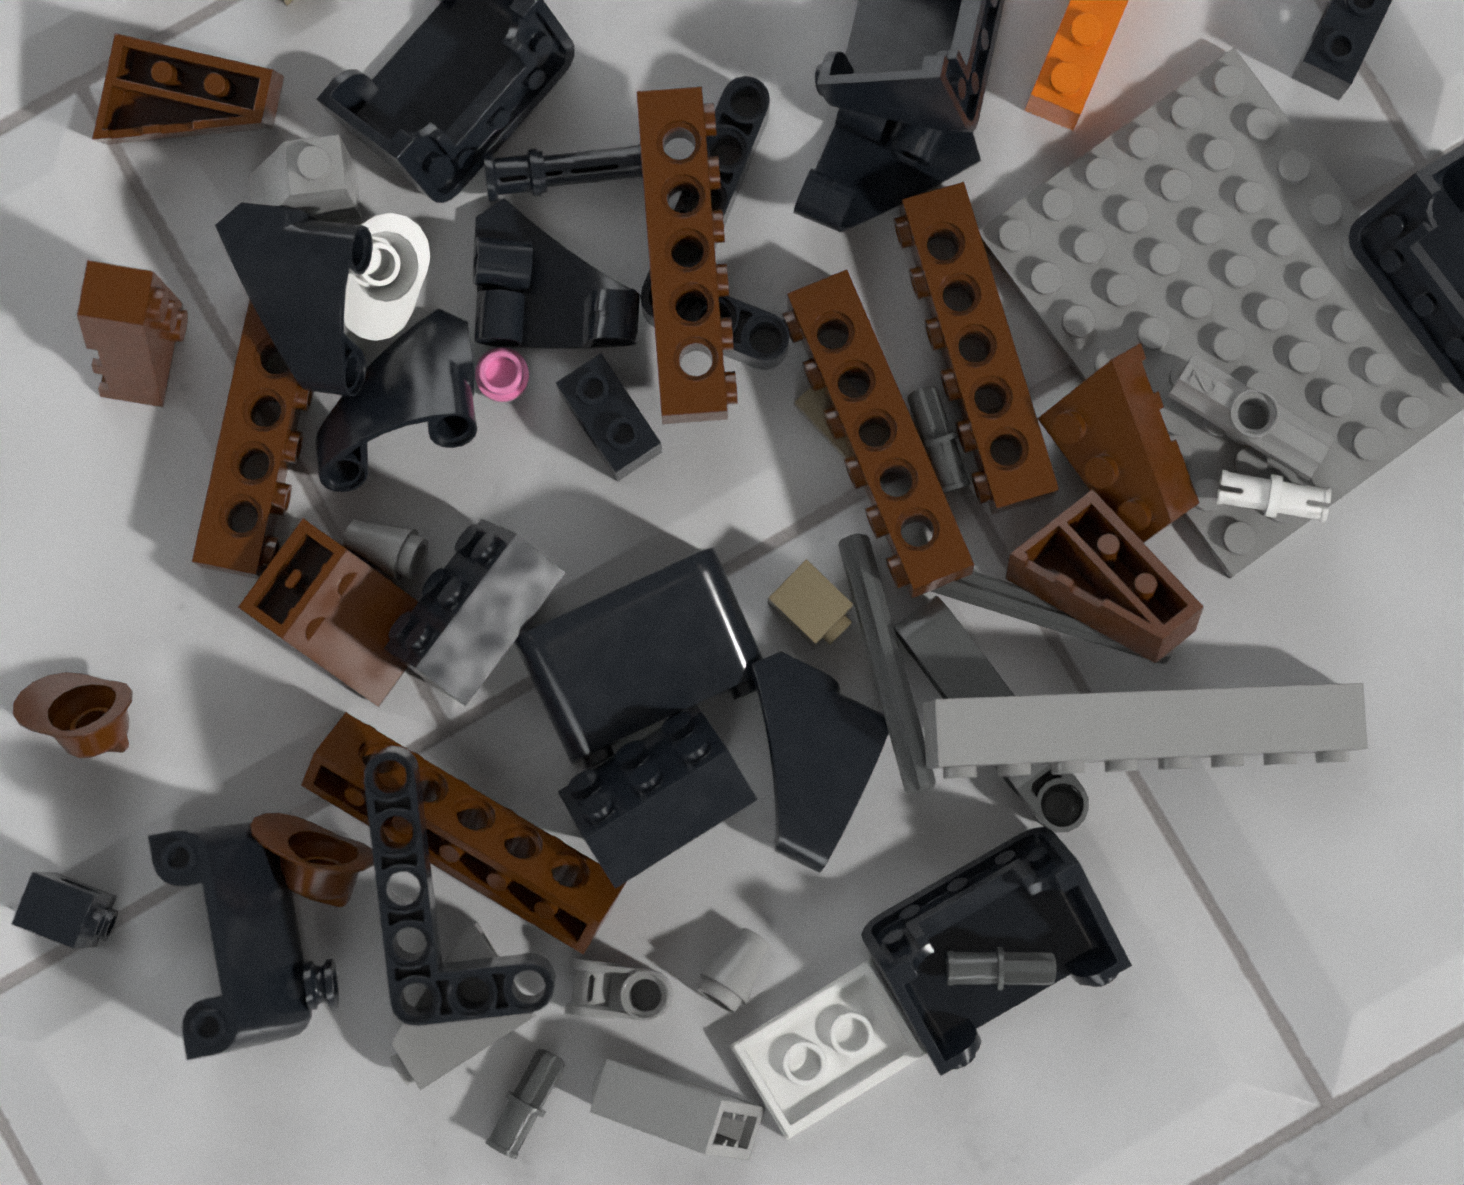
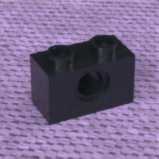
[1291,0,1392,101]
[556,353,662,481]
[11,871,118,949]

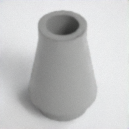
[343,519,428,580]
[697,928,771,1013]

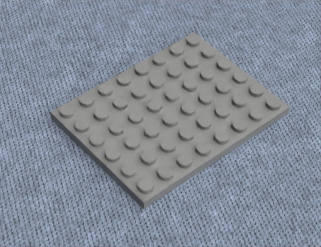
[979,48,1464,579]

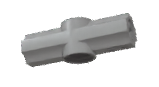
[1167,354,1335,480]

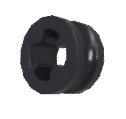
[304,959,339,1010]

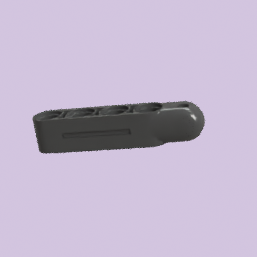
[894,596,1089,833]

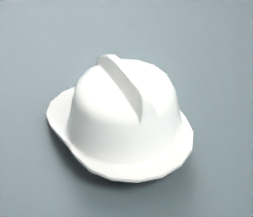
[344,213,430,341]

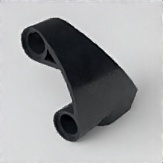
[793,108,981,233]
[473,198,640,349]
[215,202,373,397]
[315,308,478,492]
[750,651,889,873]

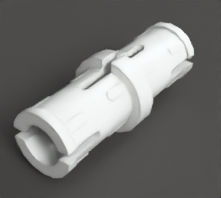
[1216,469,1332,523]

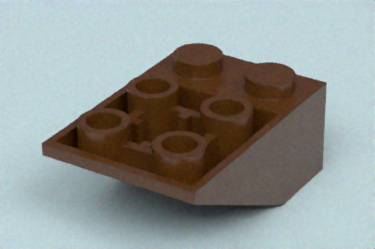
[238,518,418,707]

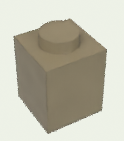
[768,559,854,648]

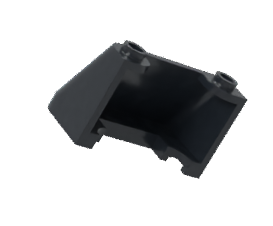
[316,0,575,203]
[815,0,1005,133]
[1348,143,1464,394]
[514,548,763,769]
[148,823,312,1060]
[861,827,1132,1076]

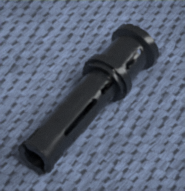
[483,144,643,202]

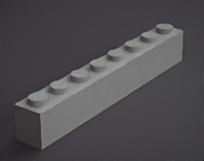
[923,683,1368,779]

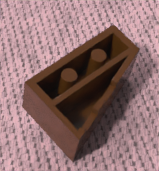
[92,33,284,145]
[77,260,188,407]
[1037,343,1200,543]
[1005,489,1204,663]

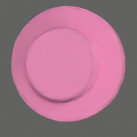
[475,348,529,402]

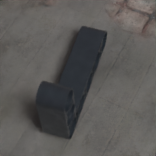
[640,76,790,370]
[364,746,556,1026]

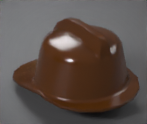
[13,672,133,758]
[249,813,374,908]

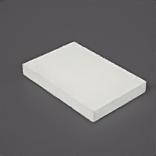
[730,959,927,1140]

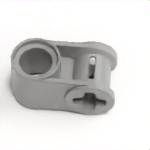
[565,958,673,1020]

